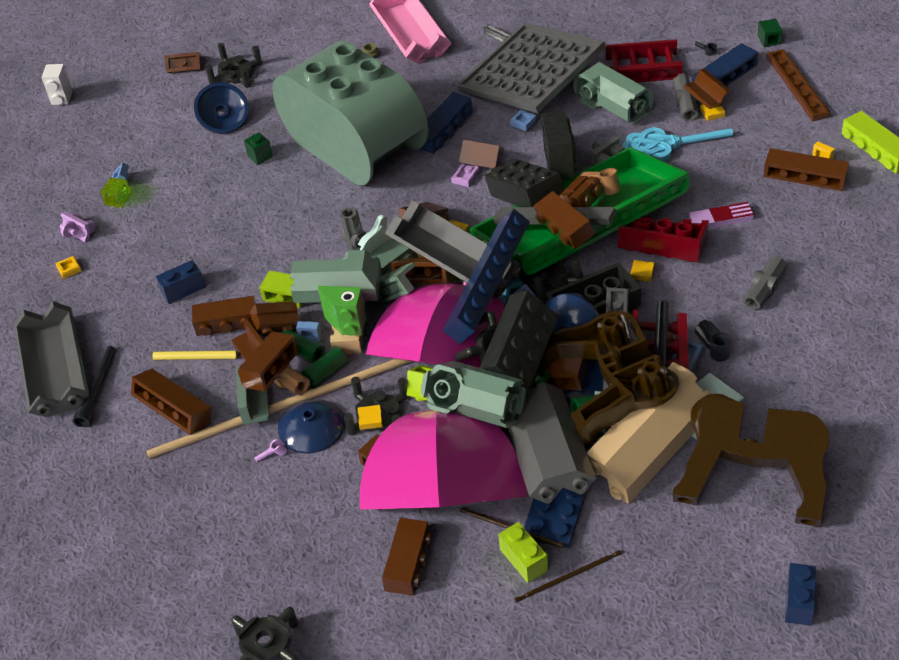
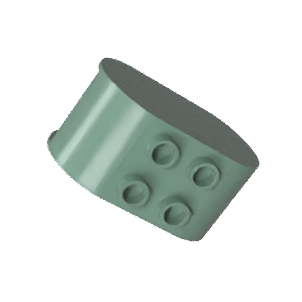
[273,41,428,185]

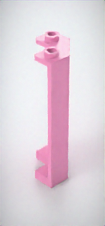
[369,0,451,63]

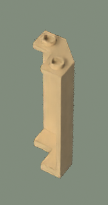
[587,362,710,504]

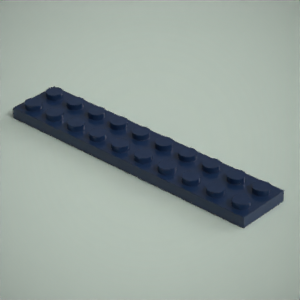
[524,359,604,548]

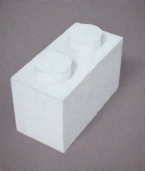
[41,64,73,105]

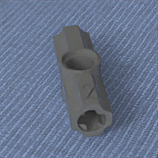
[673,74,698,121]
[340,207,366,250]
[743,255,787,310]

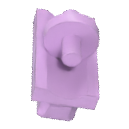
[60,211,95,242]

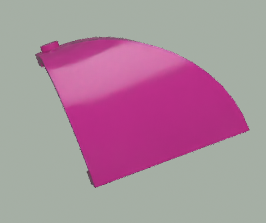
[366,282,505,368]
[360,410,527,510]

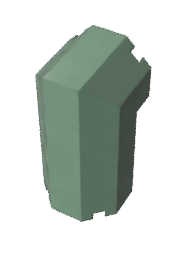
[573,62,654,125]
[290,250,382,303]
[421,361,526,428]

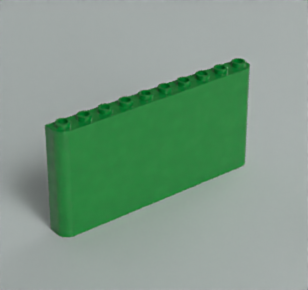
[469,147,690,275]

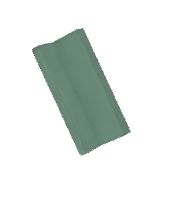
[378,262,416,304]
[236,366,269,425]

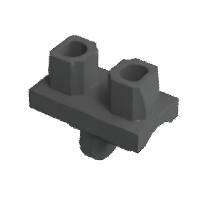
[590,136,625,166]

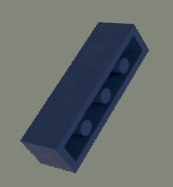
[692,43,758,87]
[420,92,473,154]

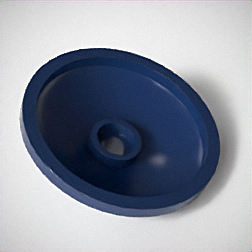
[194,82,249,134]
[546,293,599,333]
[278,399,345,454]

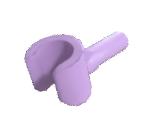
[254,439,287,462]

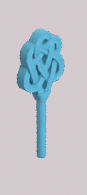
[622,127,733,162]

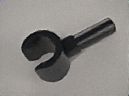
[695,41,717,56]

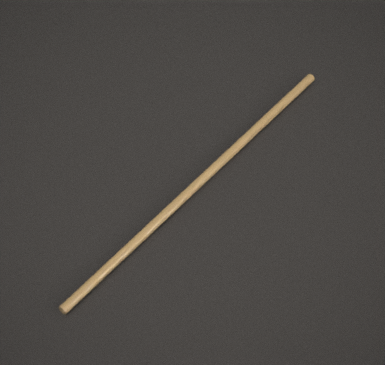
[146,359,412,459]

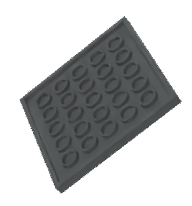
[456,23,606,113]

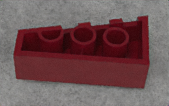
[617,217,709,262]

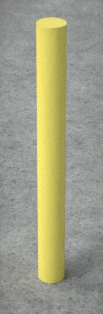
[153,351,238,360]

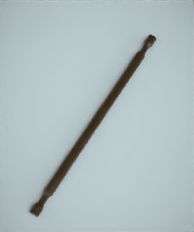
[460,508,564,548]
[514,550,621,603]

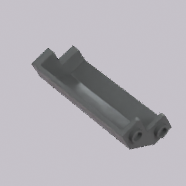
[385,200,522,299]
[14,301,89,417]
[508,382,596,504]

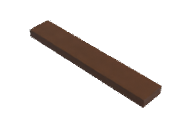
[766,49,830,122]

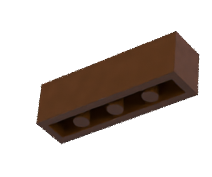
[763,148,849,191]
[131,368,212,435]

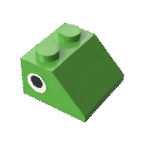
[318,285,367,336]

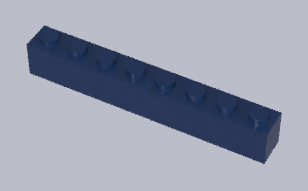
[442,209,530,344]

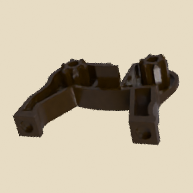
[540,311,680,445]
[673,394,829,527]

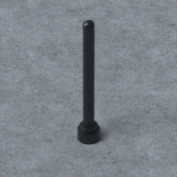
[72,346,115,427]

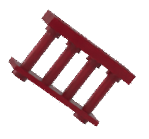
[605,39,682,83]
[633,310,689,370]

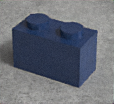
[156,260,206,304]
[785,563,816,626]

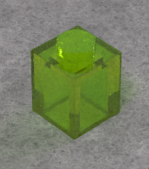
[100,177,132,208]

